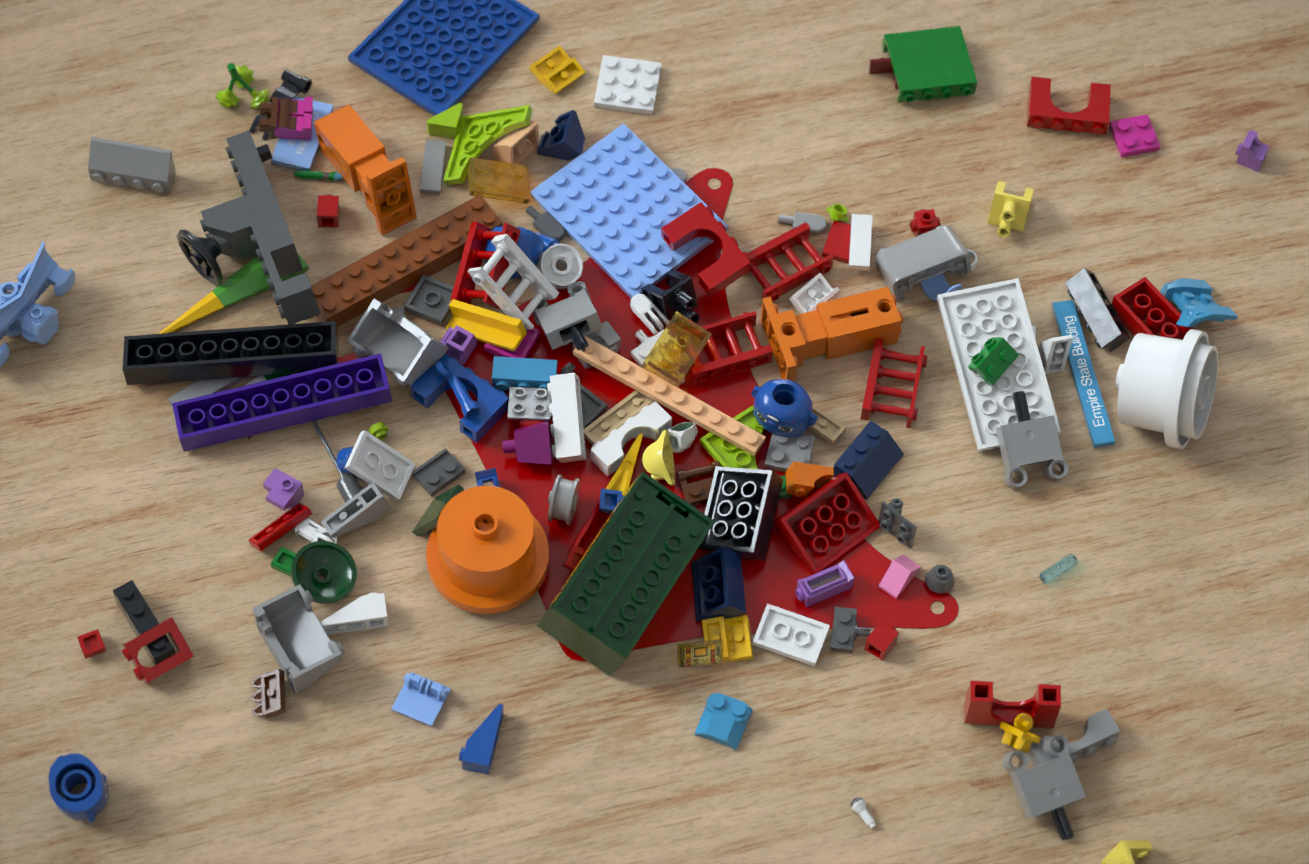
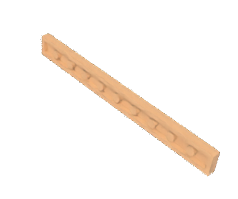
[573,336,766,456]

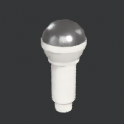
[850,797,876,829]

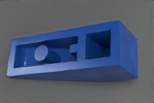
[459,704,504,775]

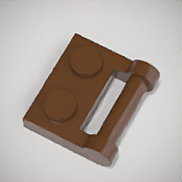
[676,461,720,506]

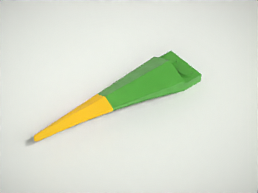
[159,254,309,334]

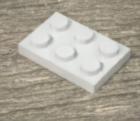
[345,430,415,501]
[752,604,830,667]

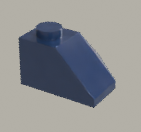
[537,110,585,160]

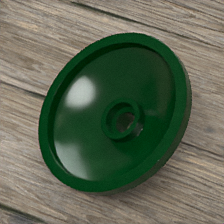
[291,541,357,604]

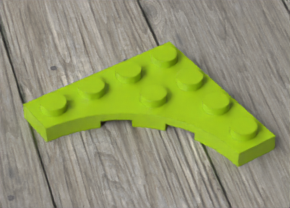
[443,105,533,186]
[700,406,765,469]

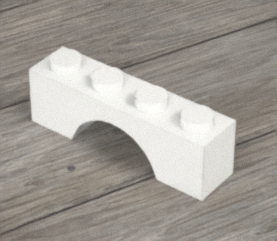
[591,401,672,477]

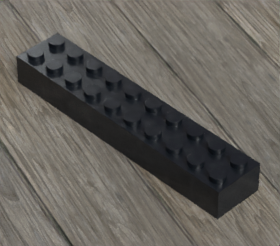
[123,321,339,385]

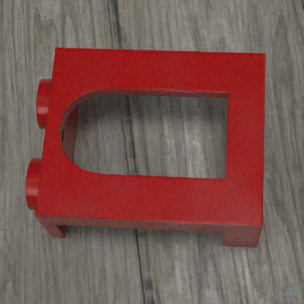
[122,617,194,683]

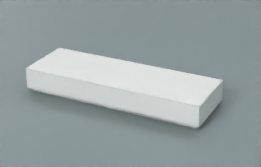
[849,214,873,271]

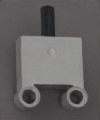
[532,281,603,352]
[996,391,1069,489]
[1002,735,1086,840]

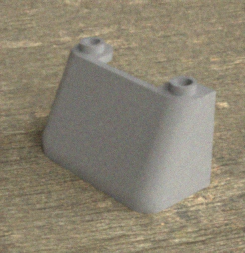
[876,225,971,302]
[347,299,449,386]
[253,584,345,694]

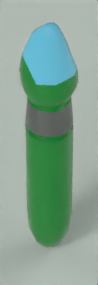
[294,170,343,181]

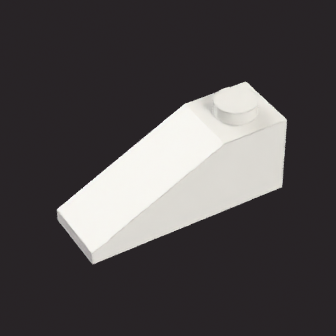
[1038,335,1073,374]
[320,592,388,635]

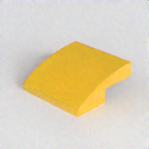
[529,45,586,94]
[702,615,754,663]

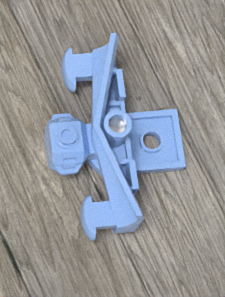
[0,242,75,367]

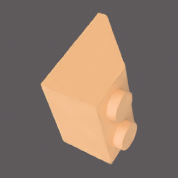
[493,121,539,171]

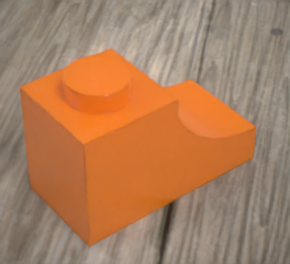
[786,461,834,497]

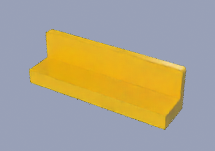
[446,299,527,351]

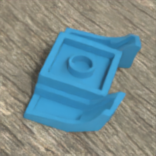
[1160,278,1238,327]

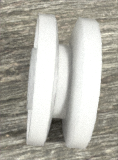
[537,244,583,289]

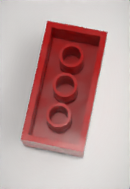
[1112,277,1195,340]

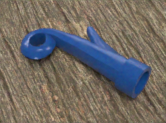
[435,361,481,420]

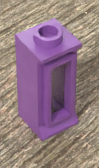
[795,561,854,607]

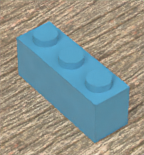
[492,356,557,391]

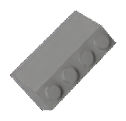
[88,137,176,193]

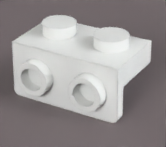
[789,273,839,314]

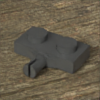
[830,607,871,653]

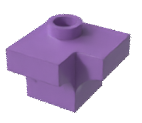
[1235,130,1269,172]
[440,325,477,366]
[263,468,304,511]

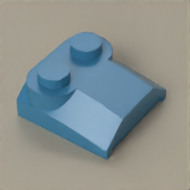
[695,693,753,751]

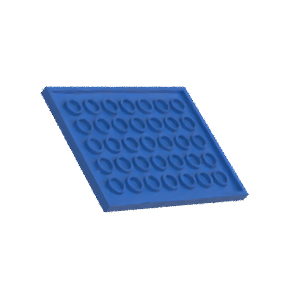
[348,0,539,116]

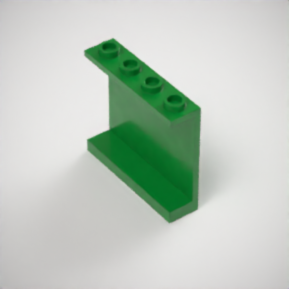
[882,26,977,103]

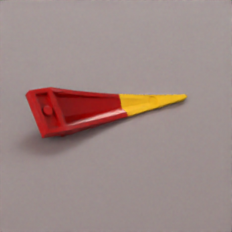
[562,433,643,572]

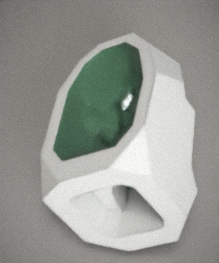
[668,422,698,453]

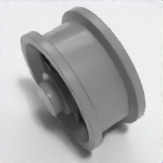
[548,474,580,526]

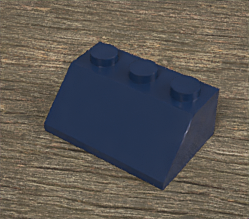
[833,421,904,500]
[691,547,746,622]

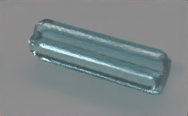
[1039,554,1078,584]

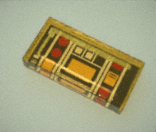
[678,639,723,668]

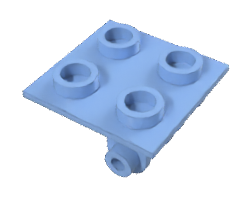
[391,672,451,726]

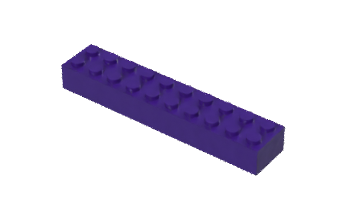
[172,353,393,452]

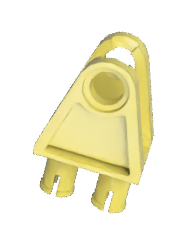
[988,181,1034,238]
[1101,840,1154,864]

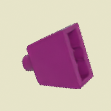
[503,421,553,464]

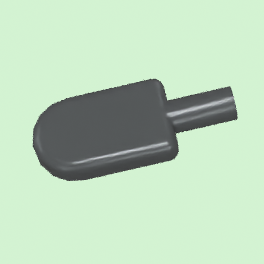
[526,206,566,241]

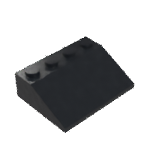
[698,466,784,561]

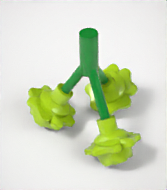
[215,63,269,109]

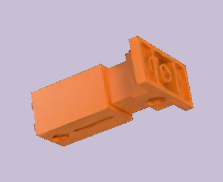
[314,104,417,235]
[760,287,903,381]

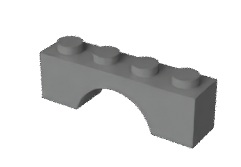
[1026,709,1120,766]

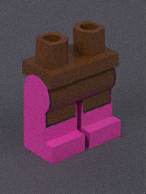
[259,97,313,140]

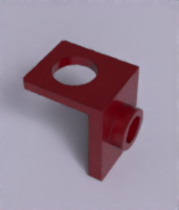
[869,58,898,88]

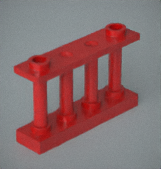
[450,221,521,309]
[747,222,834,302]
[676,311,773,385]
[860,338,928,428]

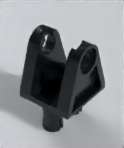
[641,269,700,326]

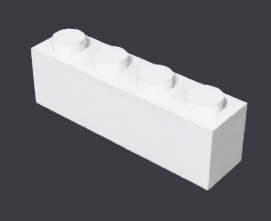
[547,372,586,463]

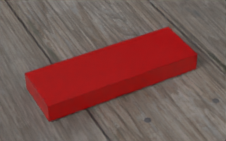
[248,503,312,551]

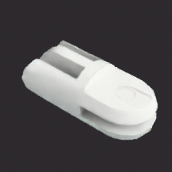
[630,294,670,335]

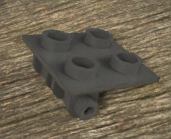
[878,498,917,549]

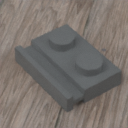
[412,448,465,497]

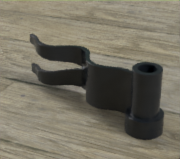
[249,69,312,140]

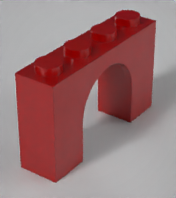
[1027,76,1111,135]
[661,202,751,297]
[964,680,1061,728]

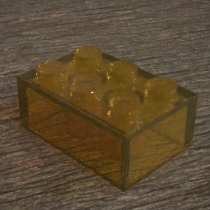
[641,311,712,387]

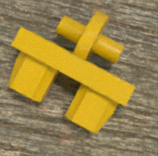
[999,713,1041,753]

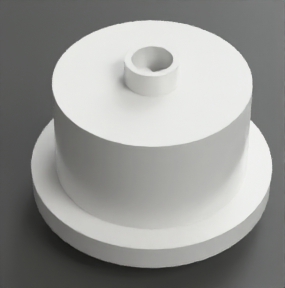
[1116,329,1219,449]

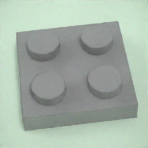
[764,434,815,473]

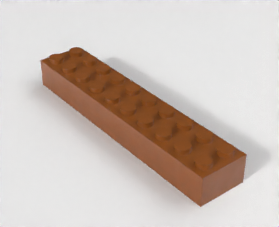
[311,194,503,327]

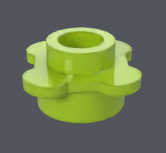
[826,204,849,222]

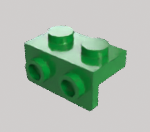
[968,337,1019,385]

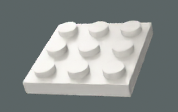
[594,55,662,115]

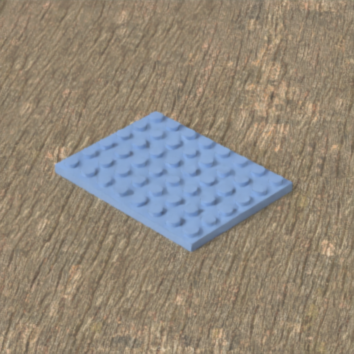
[530,123,728,299]

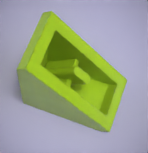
[426,102,463,139]

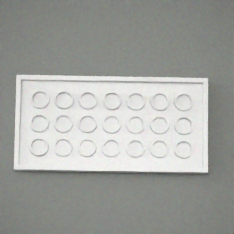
[937,278,1061,452]

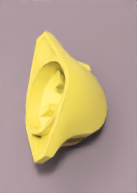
[642,430,675,486]

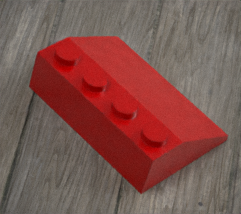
[773,472,880,574]

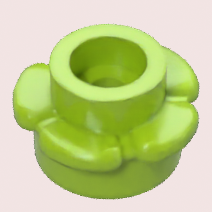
[369,422,389,440]

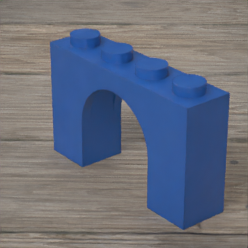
[411,354,509,443]

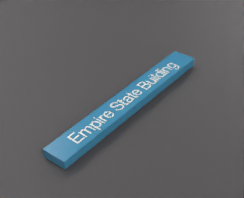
[1052,300,1115,448]

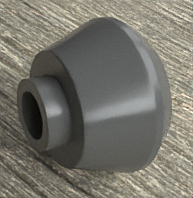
[925,565,955,593]

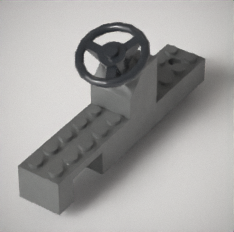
[177,130,321,324]

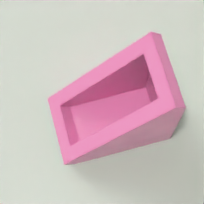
[879,555,921,599]

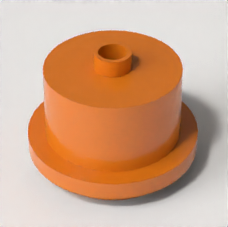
[426,486,549,614]

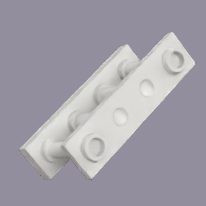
[468,234,559,330]

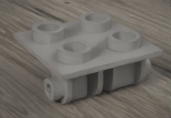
[507,387,552,420]

